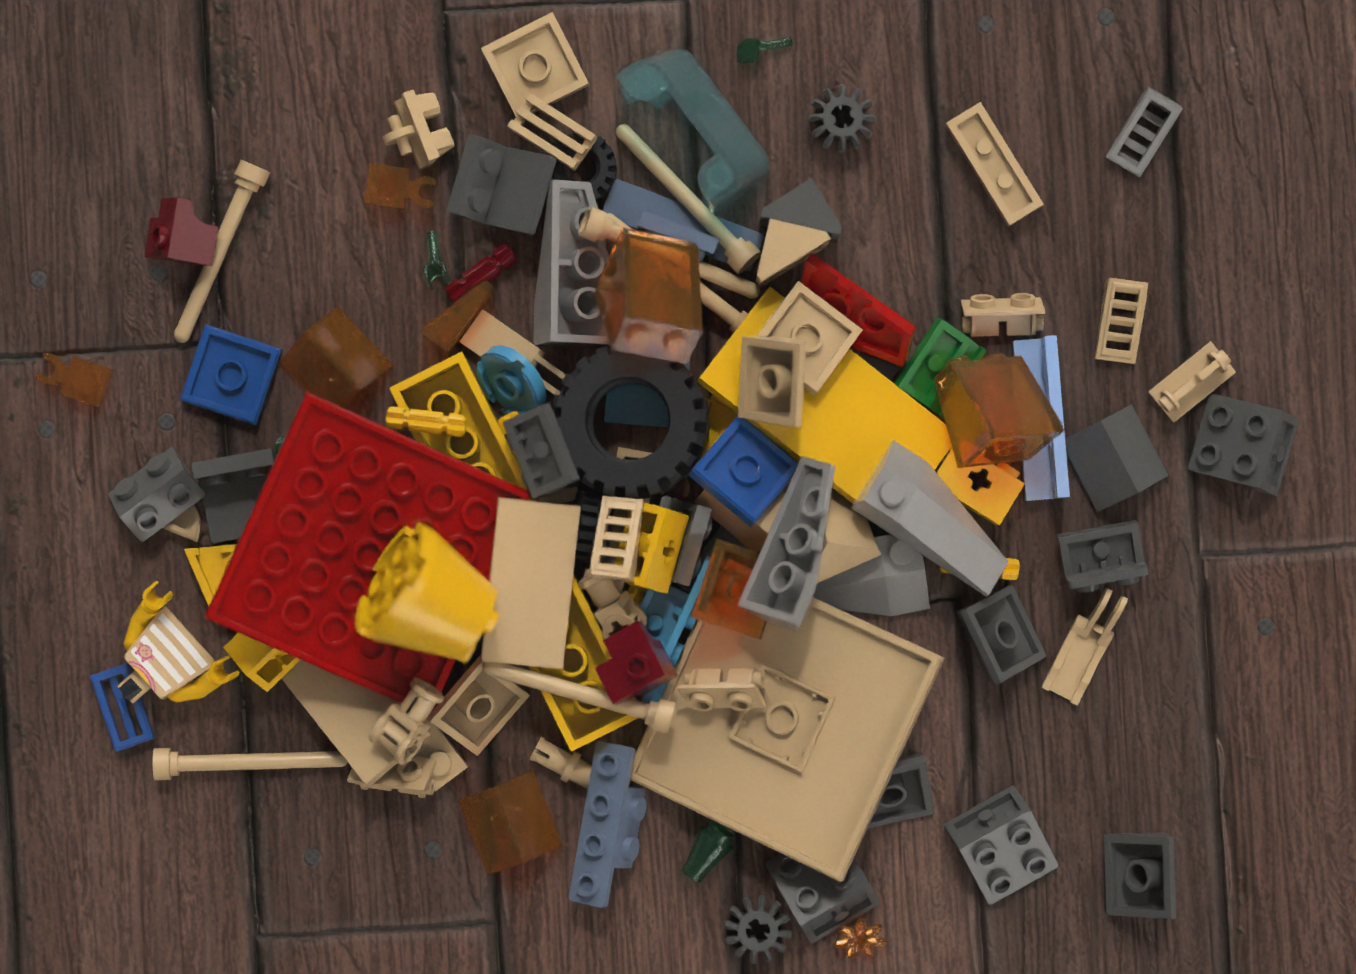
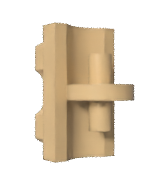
[382,89,454,170]

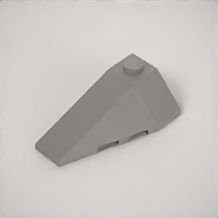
[533,179,627,347]
[851,440,1008,597]
[737,456,835,631]
[812,534,930,616]

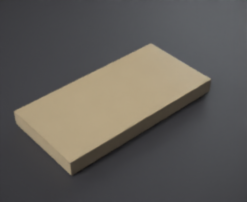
[481,497,580,669]
[282,660,431,787]

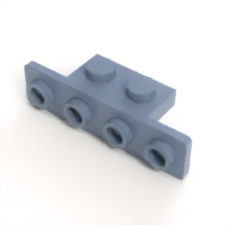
[602,179,764,272]
[569,741,647,908]

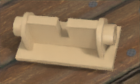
[961,293,1045,337]
[1148,341,1236,423]
[677,668,767,711]
[347,756,436,798]

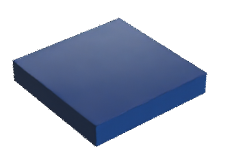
[180,324,283,426]
[688,416,799,527]

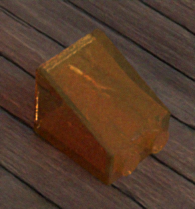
[594,227,702,365]
[934,353,1064,468]

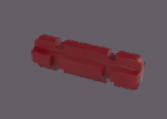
[445,244,517,304]

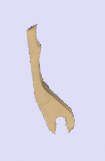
[459,309,566,395]
[1042,588,1128,706]

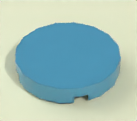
[476,345,547,415]

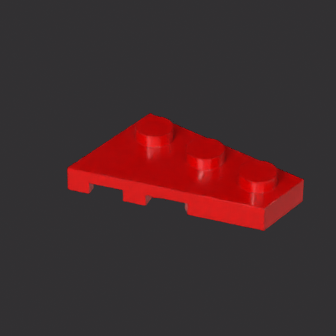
[801,253,916,367]

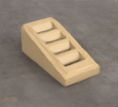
[1095,278,1148,365]
[589,496,644,582]

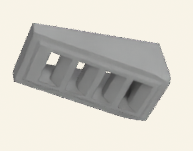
[1105,86,1183,178]

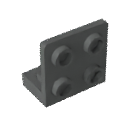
[446,134,556,235]
[1188,394,1300,496]
[503,403,580,498]
[191,448,277,543]
[944,785,1058,905]
[765,853,881,944]

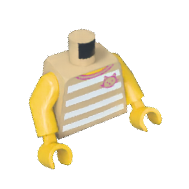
[117,581,239,704]

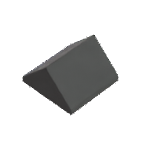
[759,178,842,243]
[1065,404,1169,512]
[956,584,1047,685]
[867,752,935,829]
[1104,832,1176,919]

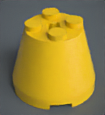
[355,522,499,663]

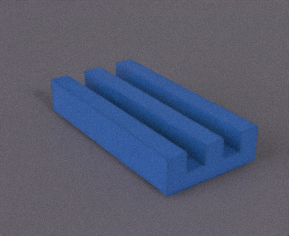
[90,663,155,752]

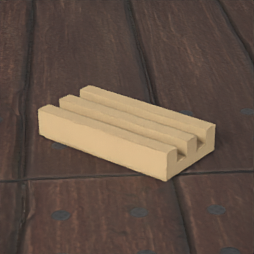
[507,93,598,171]

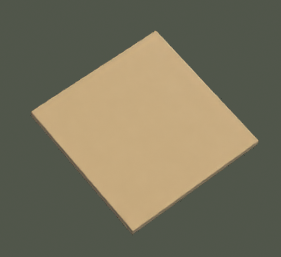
[630,557,944,882]

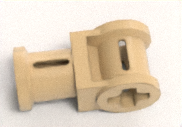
[578,573,647,639]
[369,677,444,765]

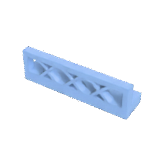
[1012,335,1070,501]

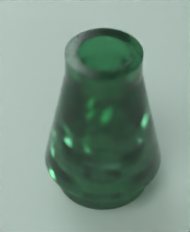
[681,820,735,883]

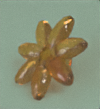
[835,918,887,959]

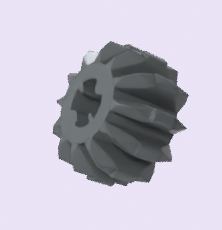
[808,84,876,154]
[723,894,792,964]

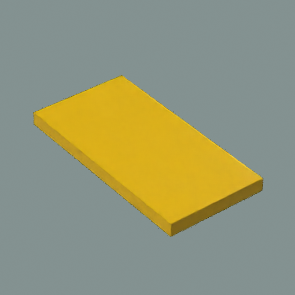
[697,287,960,504]

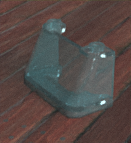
[616,48,769,216]

